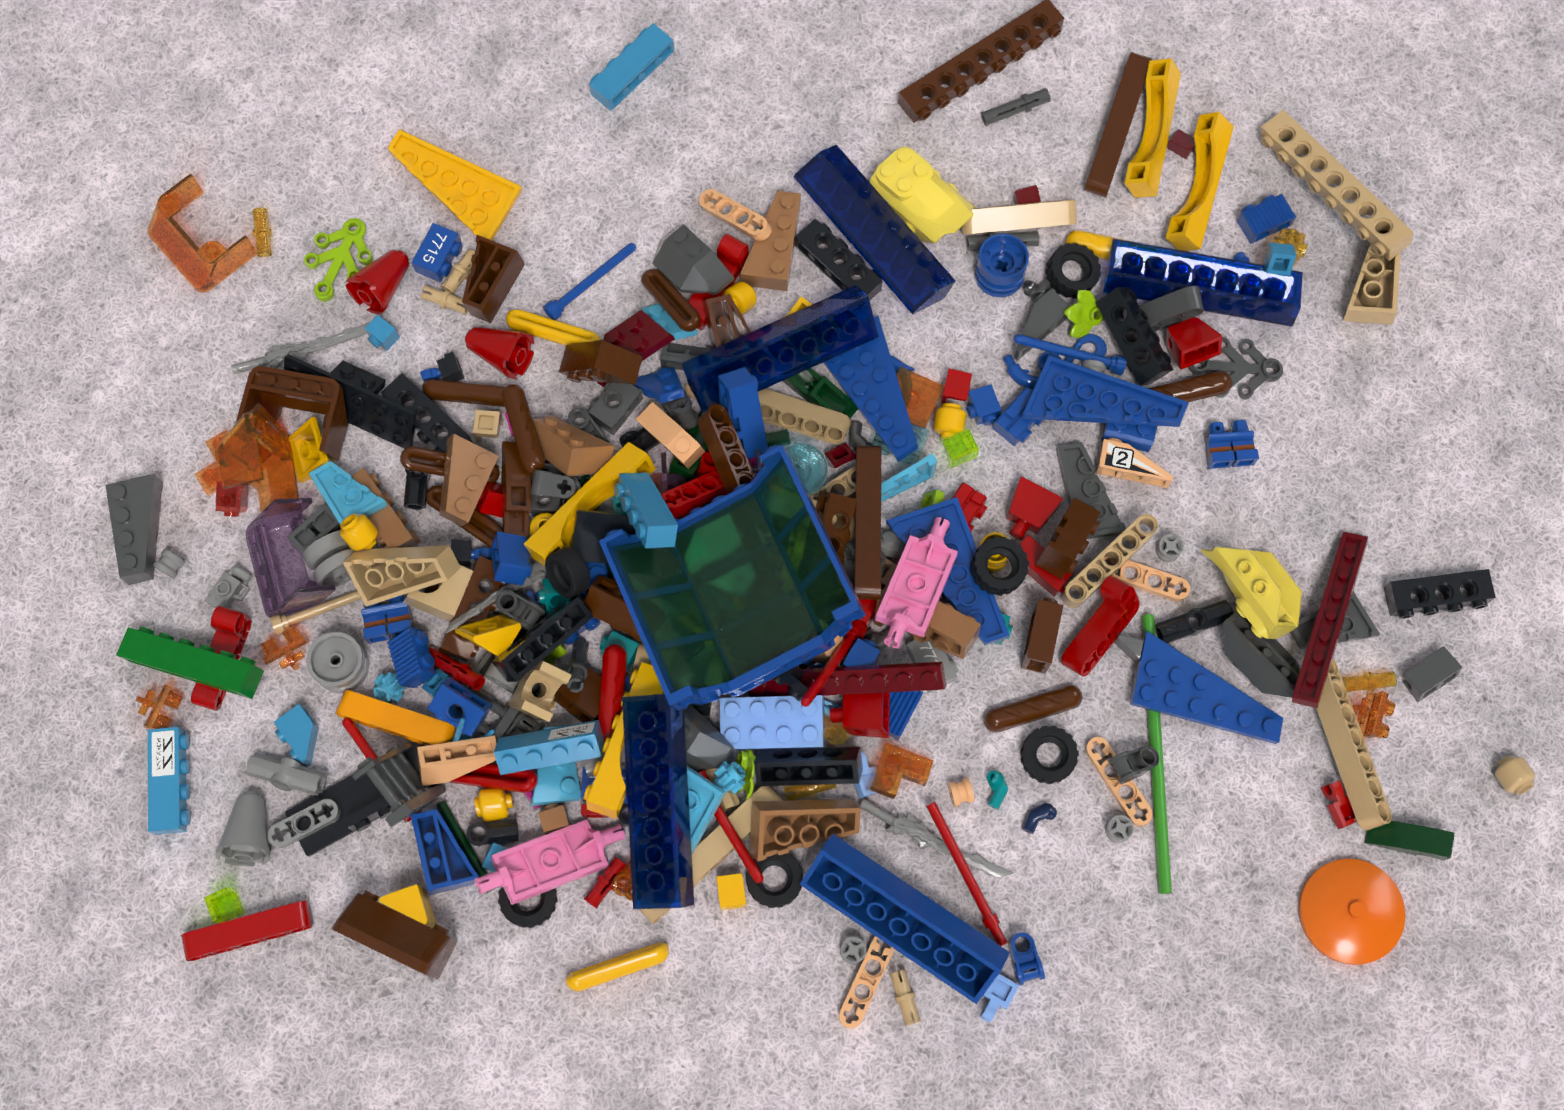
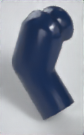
[1022,803,1057,834]

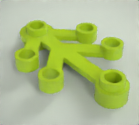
[304,218,373,302]

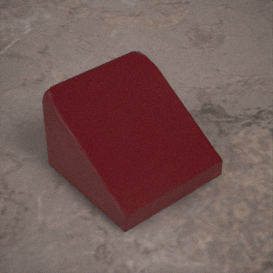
[1167,129,1195,160]
[1013,185,1041,205]
[824,443,856,469]

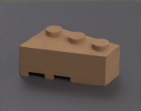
[534,415,614,476]
[439,434,498,526]

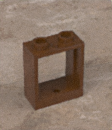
[1021,598,1064,674]

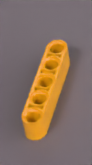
[335,690,456,746]

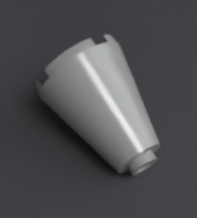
[215,792,270,867]

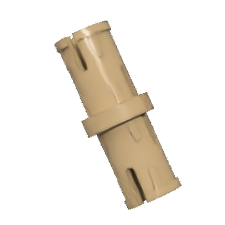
[441,248,475,295]
[421,285,468,315]
[889,969,921,1026]

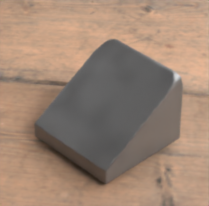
[1115,634,1144,663]

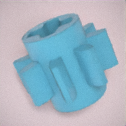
[372,672,405,704]
[714,761,746,794]

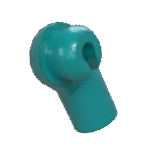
[986,770,1008,810]

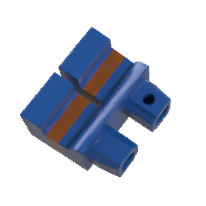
[1205,420,1259,469]
[361,595,414,644]

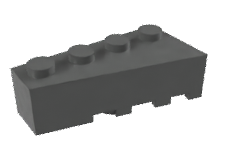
[105,474,163,585]

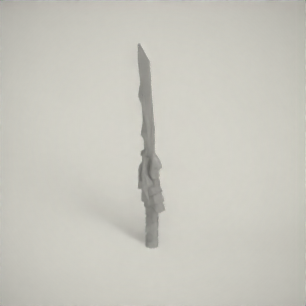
[231,322,370,374]
[445,560,546,633]
[859,799,1014,878]

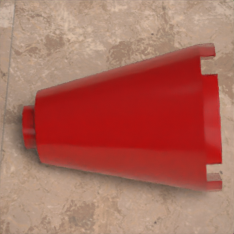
[345,250,409,315]
[465,327,534,380]

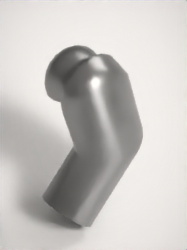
[1023,276,1052,298]
[849,422,873,452]
[863,626,894,649]

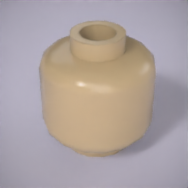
[1495,755,1535,795]

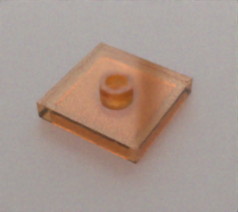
[897,367,945,431]

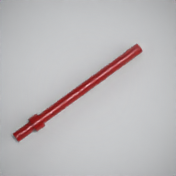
[926,802,1008,946]

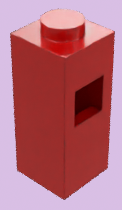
[1020,535,1074,597]

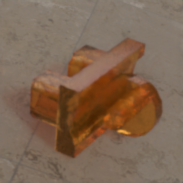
[261,626,310,671]
[135,684,183,730]
[1352,691,1396,739]

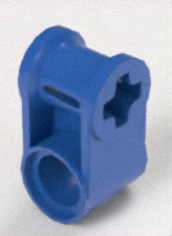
[1008,932,1045,986]

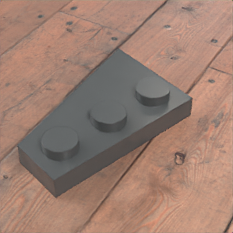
[1290,591,1380,649]

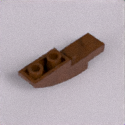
[501,441,531,539]

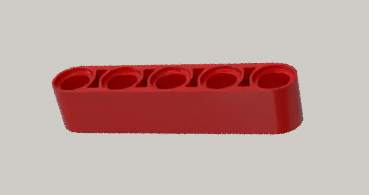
[181,901,313,961]

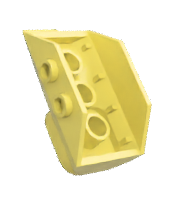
[868,147,975,243]
[1200,547,1302,639]

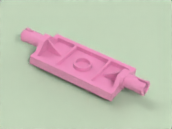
[875,517,958,648]
[475,819,625,905]

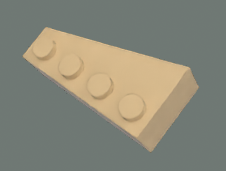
[1343,230,1400,325]
[343,545,461,606]

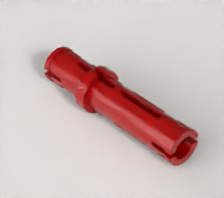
[428,647,485,691]

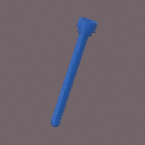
[542,243,636,320]
[1013,334,1127,376]

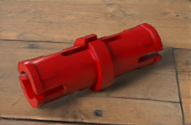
[584,857,628,909]

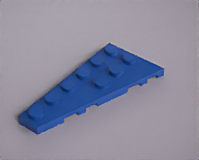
[819,315,918,462]
[1022,355,1189,427]
[886,497,1009,645]
[1130,631,1284,744]

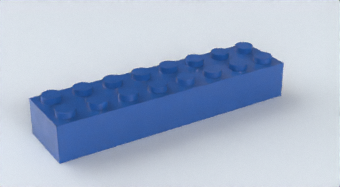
[799,834,1010,1004]

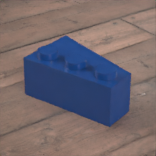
[718,367,768,459]
[411,809,479,896]

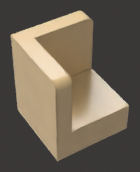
[472,410,503,442]

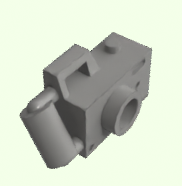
[204,565,251,609]

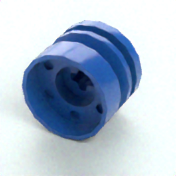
[975,233,1029,298]

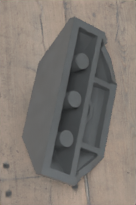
[653,224,734,295]
[1223,611,1301,698]
[652,696,734,770]

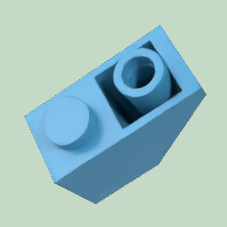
[274,704,319,766]

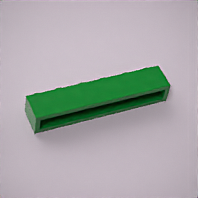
[116,626,264,699]

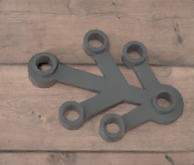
[1189,337,1283,400]

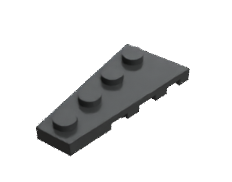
[1057,442,1126,539]

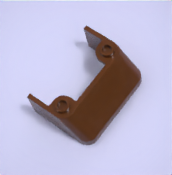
[233,366,348,461]
[332,890,458,979]

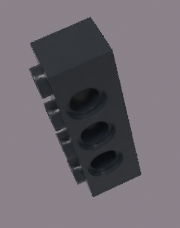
[795,218,883,308]
[1095,287,1174,386]
[381,373,473,453]
[1384,569,1496,619]
[492,596,594,682]
[754,747,863,787]

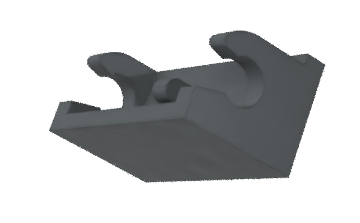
[660,342,713,372]
[1402,646,1462,703]

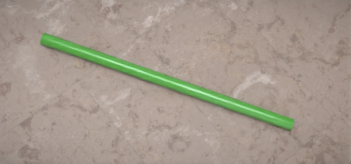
[1141,614,1172,894]

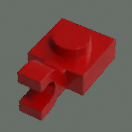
[1321,780,1357,829]

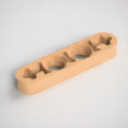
[699,189,772,241]
[1104,557,1190,602]
[1085,737,1152,827]
[839,936,894,1029]

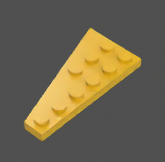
[388,129,522,241]

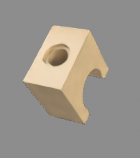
[403,565,473,622]
[508,661,572,722]

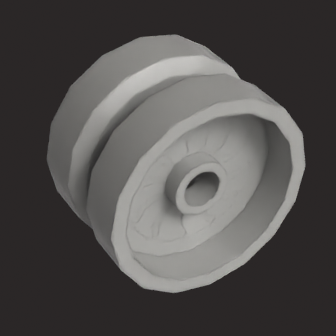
[303,530,355,589]
[306,632,370,693]

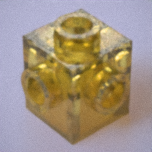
[1272,228,1308,267]

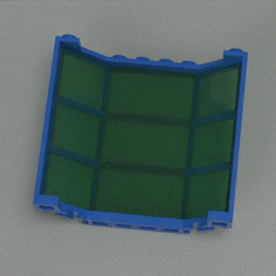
[599,444,866,710]

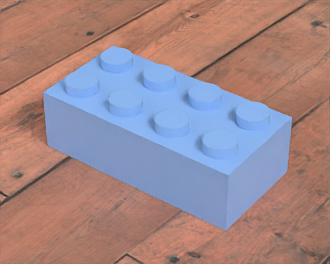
[720,695,825,750]

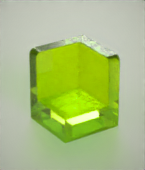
[943,429,979,469]
[204,887,245,923]

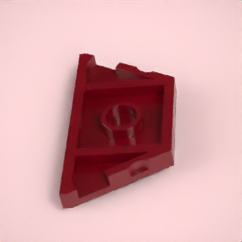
[597,310,675,387]

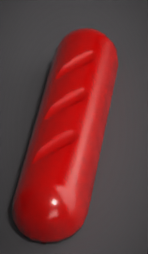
[598,644,627,742]
[450,763,538,793]

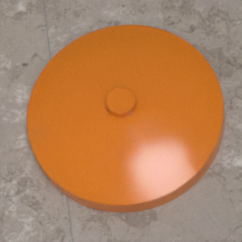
[1298,859,1405,965]

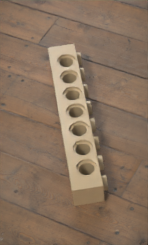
[1261,110,1413,261]

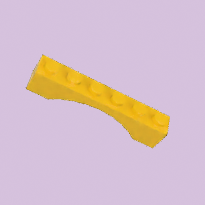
[1125,58,1181,198]
[1165,112,1234,252]
[524,442,656,567]
[584,662,671,819]

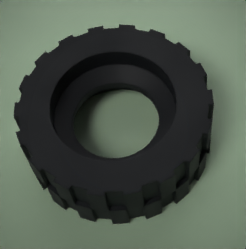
[1045,243,1101,299]
[970,537,1029,596]
[1020,726,1079,784]
[746,853,803,908]
[498,887,558,928]

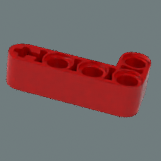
[688,234,749,331]
[661,452,727,519]
[1061,576,1140,677]
[191,606,251,711]

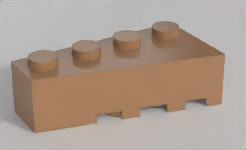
[740,190,801,291]
[352,468,421,548]
[874,578,981,659]
[749,799,861,862]

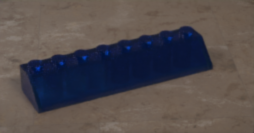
[794,145,956,315]
[1103,238,1303,327]
[682,285,879,413]
[622,694,694,909]

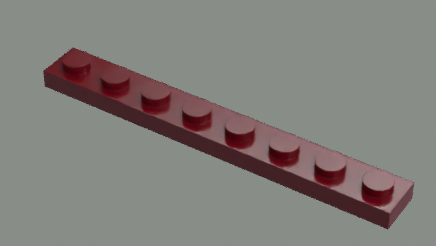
[1292,532,1368,709]
[748,661,947,697]

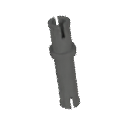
[981,88,1051,126]
[967,231,1040,251]
[567,639,589,693]

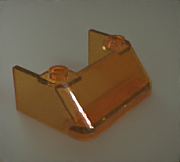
[147,173,258,293]
[215,410,300,515]

